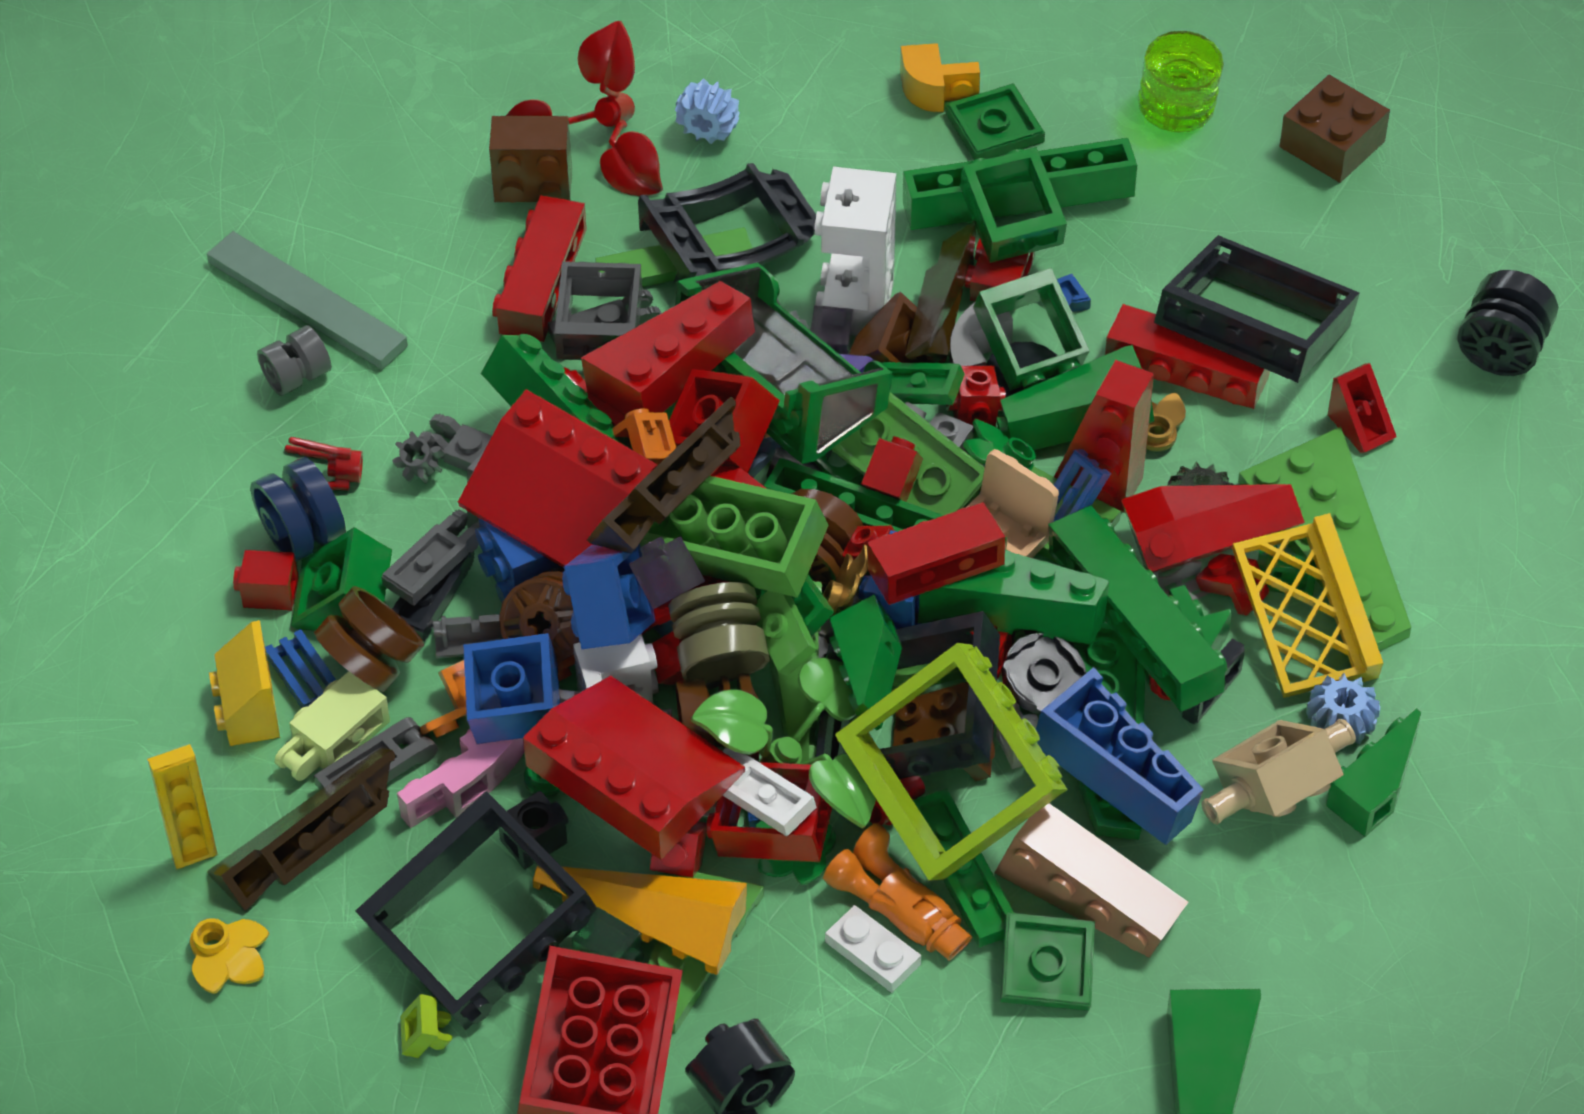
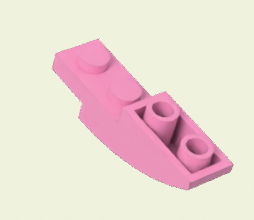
[397,729,524,828]

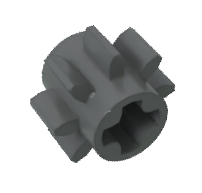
[392,431,445,483]

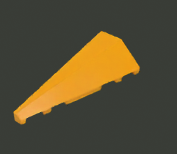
[533,866,747,975]

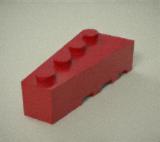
[581,281,755,414]
[1054,360,1154,512]

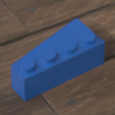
[1036,667,1204,845]

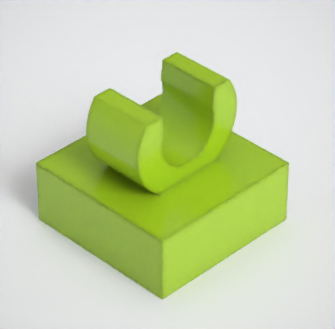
[400,994,452,1058]

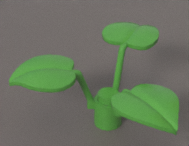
[691,658,876,829]

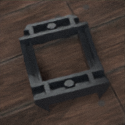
[638,163,816,283]

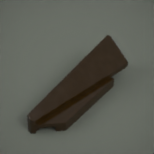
[905,221,977,363]
[587,397,741,554]
[207,748,395,911]

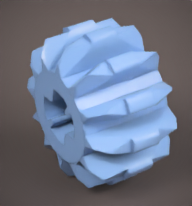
[675,78,740,144]
[1306,673,1380,744]

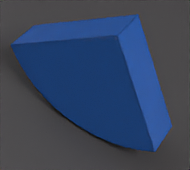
[1057,274,1091,312]

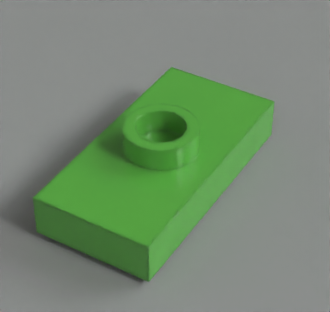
[756,591,818,676]

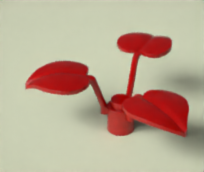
[506,20,663,196]

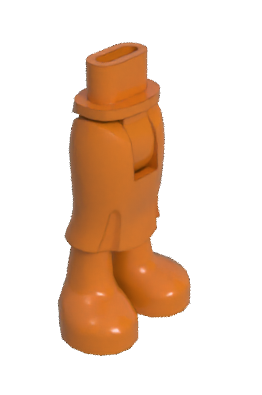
[823,823,972,960]

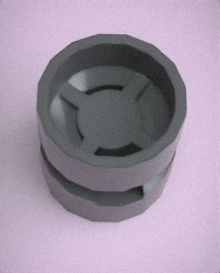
[257,325,332,396]

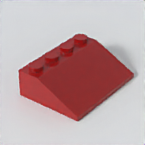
[458,389,658,569]
[523,675,745,860]
[517,946,683,1114]

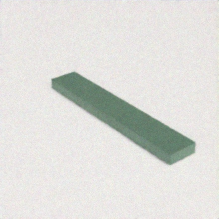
[207,231,408,370]

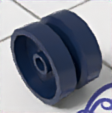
[250,457,346,561]

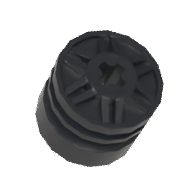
[1457,270,1559,376]

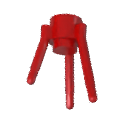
[284,437,363,491]

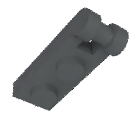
[314,717,438,790]

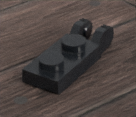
[392,551,475,642]

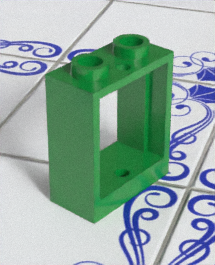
[960,147,1067,263]
[973,268,1089,391]

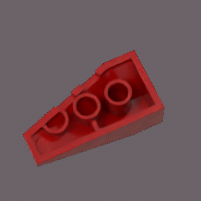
[1121,484,1305,574]

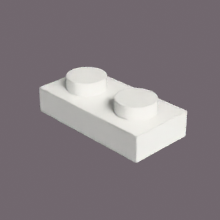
[825,905,921,993]

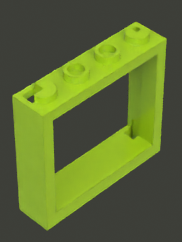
[835,643,1068,880]

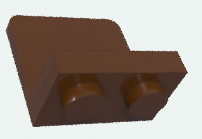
[893,682,995,782]

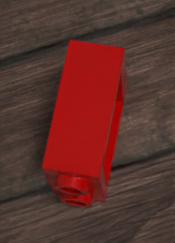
[707,762,832,862]

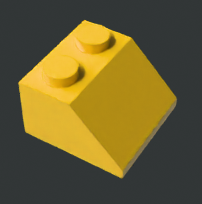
[209,620,280,746]

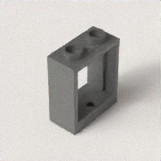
[554,262,642,360]

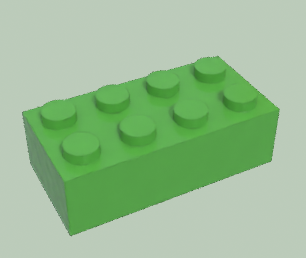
[640,476,829,598]

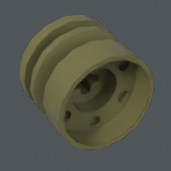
[668,582,770,683]

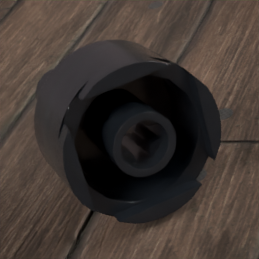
[685,1018,795,1114]

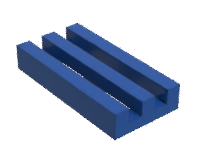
[1053,449,1111,522]
[265,629,336,708]

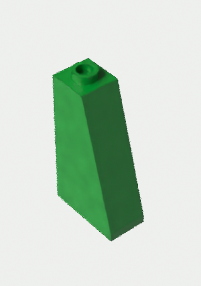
[996,345,1155,450]
[1167,989,1261,1114]

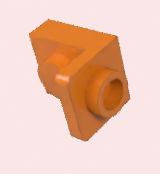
[612,408,676,465]

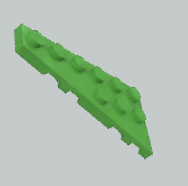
[1238,427,1412,651]

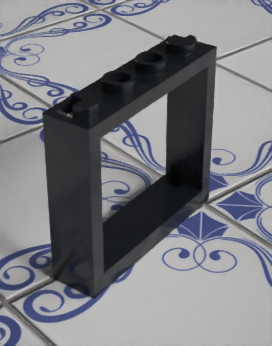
[1154,235,1360,383]
[815,611,1001,779]
[355,791,598,1030]

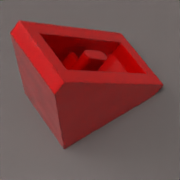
[1327,363,1397,453]

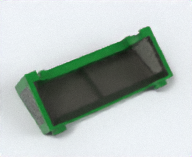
[675,263,892,464]

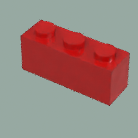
[867,502,1005,605]

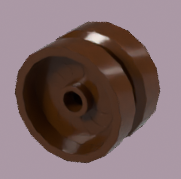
[314,586,424,692]

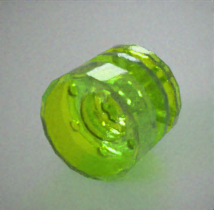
[1138,31,1224,132]

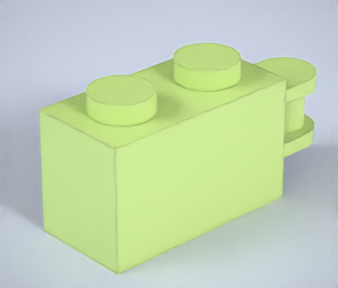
[275,671,390,781]

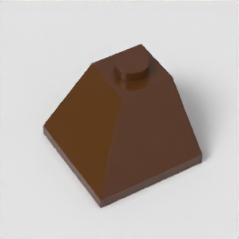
[849,292,950,363]

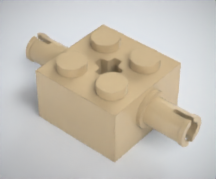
[1202,719,1356,825]

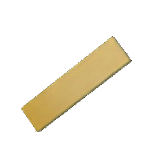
[147,744,218,869]

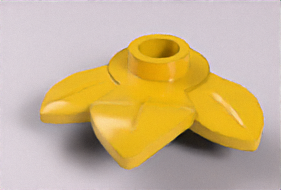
[190,918,269,994]

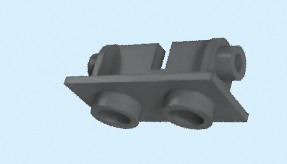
[433,614,504,659]

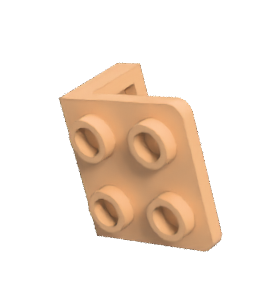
[966,449,1059,558]

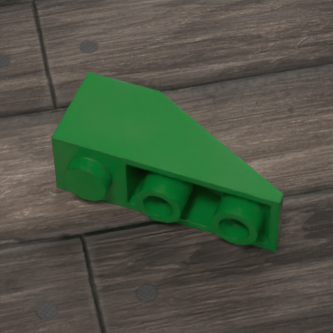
[830,595,902,731]
[1326,708,1421,837]

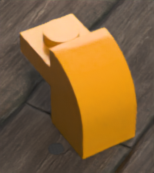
[900,43,980,112]

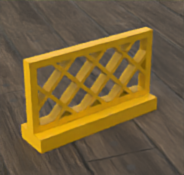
[1232,513,1383,698]

